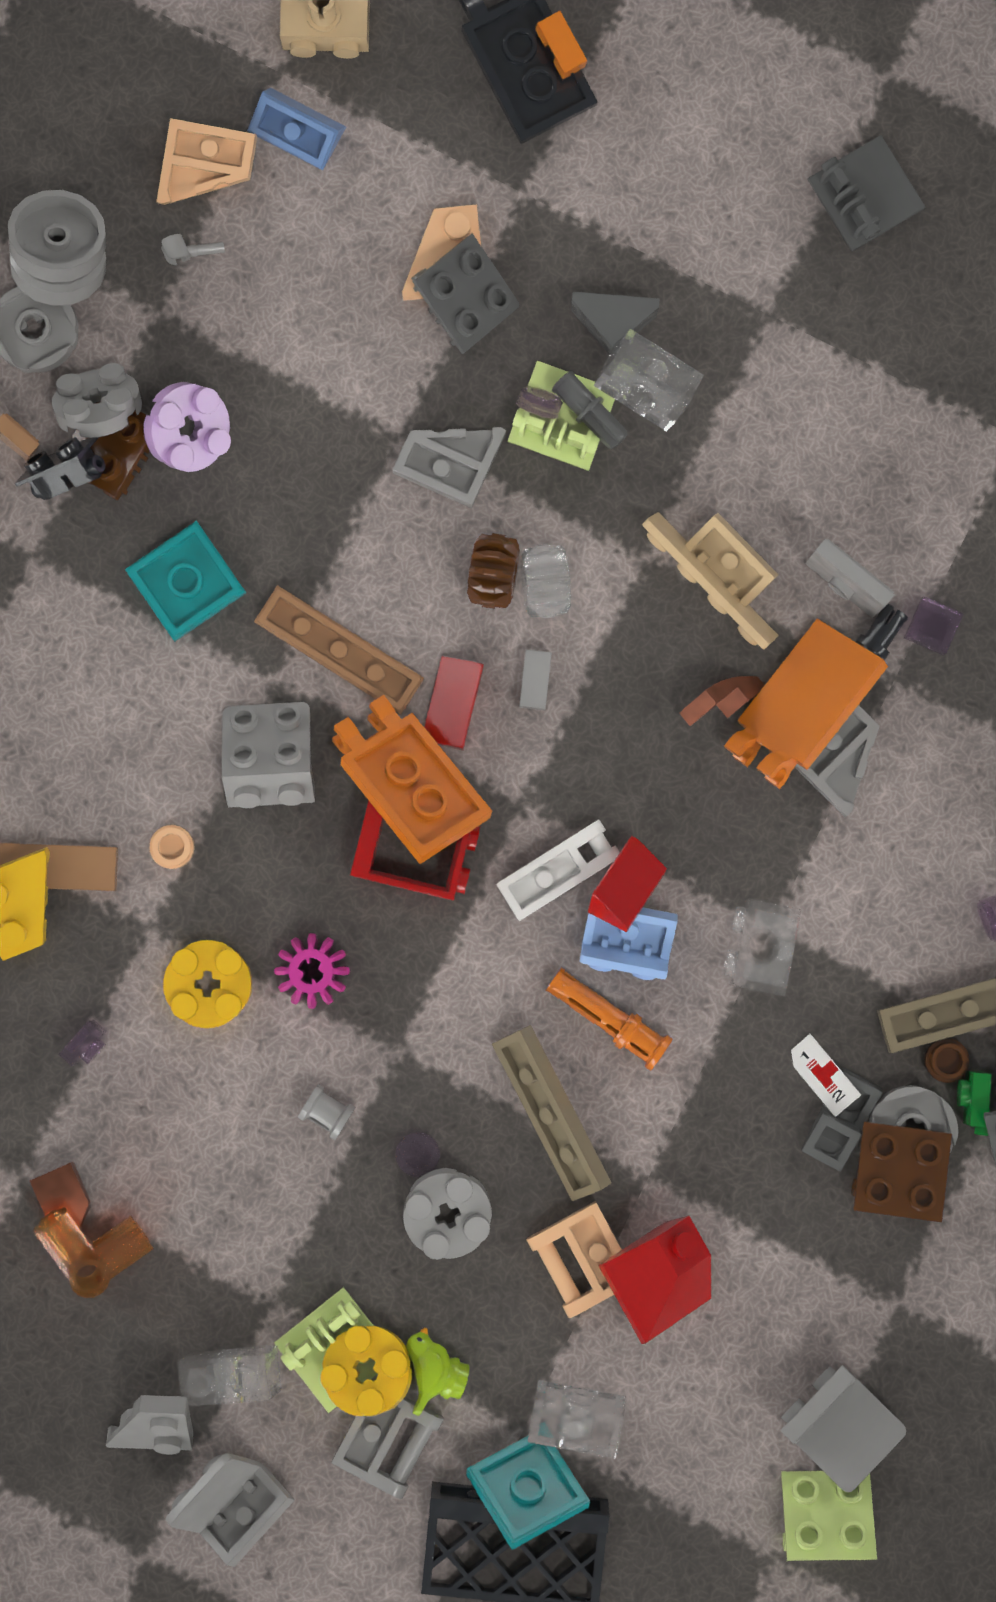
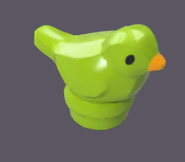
[406,1328,470,1416]

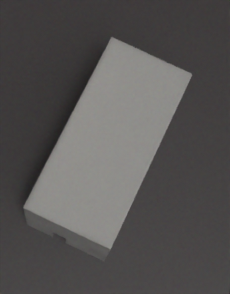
[519,650,552,711]

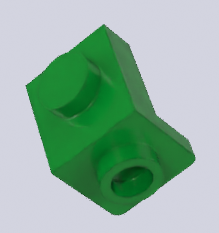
[957,1071,991,1136]

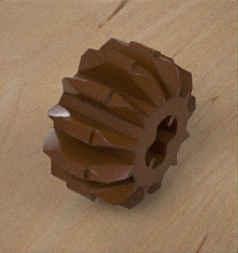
[467,533,520,609]

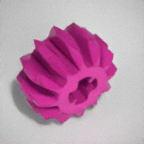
[274,933,350,1009]

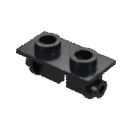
[14,437,105,500]

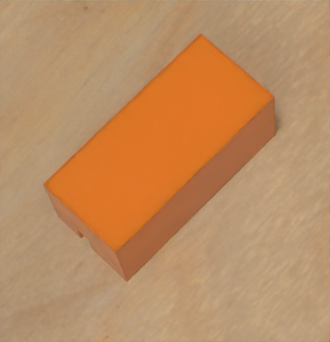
[536,11,587,79]

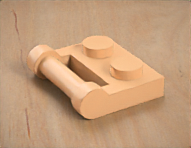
[526,1201,622,1318]

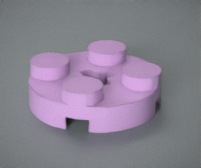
[144,382,231,472]

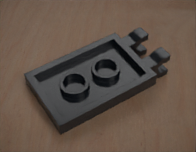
[459,0,598,144]

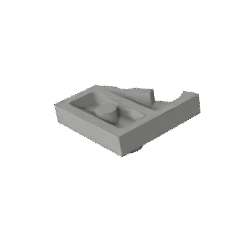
[393,427,506,508]
[795,705,880,817]
[106,1395,193,1455]

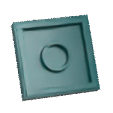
[125,521,246,642]
[466,1428,590,1550]

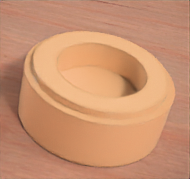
[149,825,195,869]

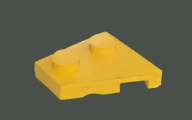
[0,847,50,961]

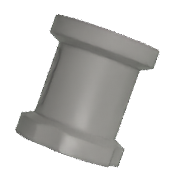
[297,1084,356,1141]

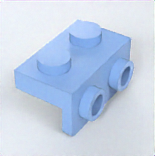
[580,907,678,980]

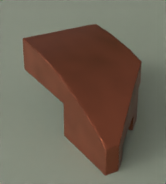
[679,676,764,726]
[30,1161,91,1254]

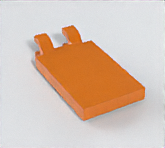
[724,618,888,789]
[332,695,492,864]

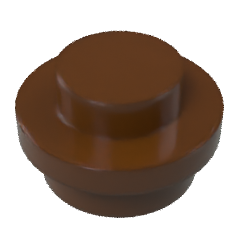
[924,1038,969,1083]

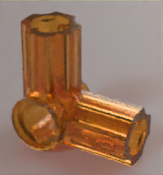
[33,1207,154,1298]

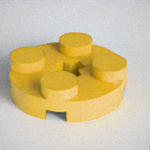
[163,940,252,1028]
[321,1326,412,1416]

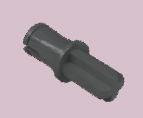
[551,370,628,449]

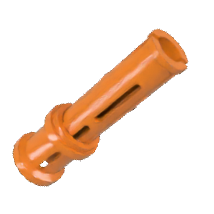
[546,967,673,1071]

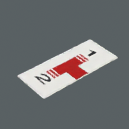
[791,1034,861,1117]

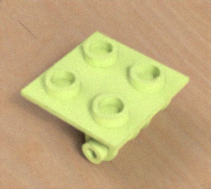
[507,361,618,471]
[274,1287,377,1413]
[781,1471,877,1561]

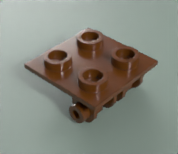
[71,401,150,501]
[851,1122,952,1223]

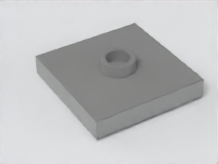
[805,539,895,618]

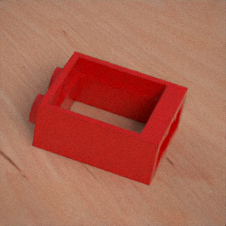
[350,800,481,901]

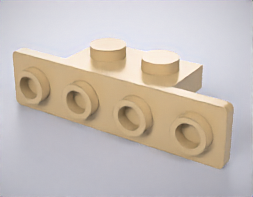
[642,512,779,649]

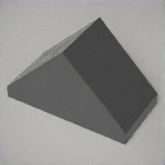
[571,292,660,356]

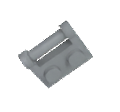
[331,1397,444,1499]

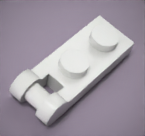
[496,820,620,921]

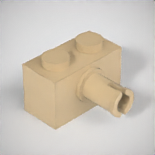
[280,0,370,58]

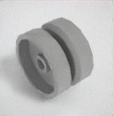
[8,190,106,306]

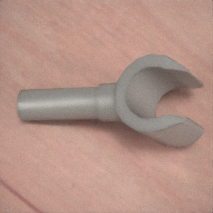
[161,234,225,265]

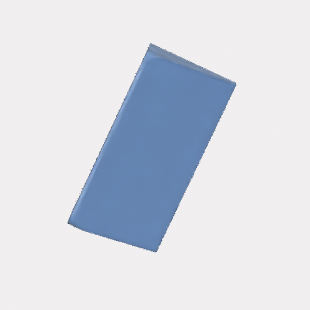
[247,88,346,170]

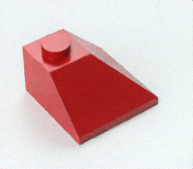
[598,1215,711,1344]

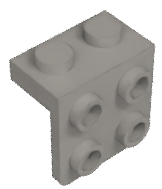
[222,702,315,808]
[780,1365,906,1492]
[165,1453,295,1567]

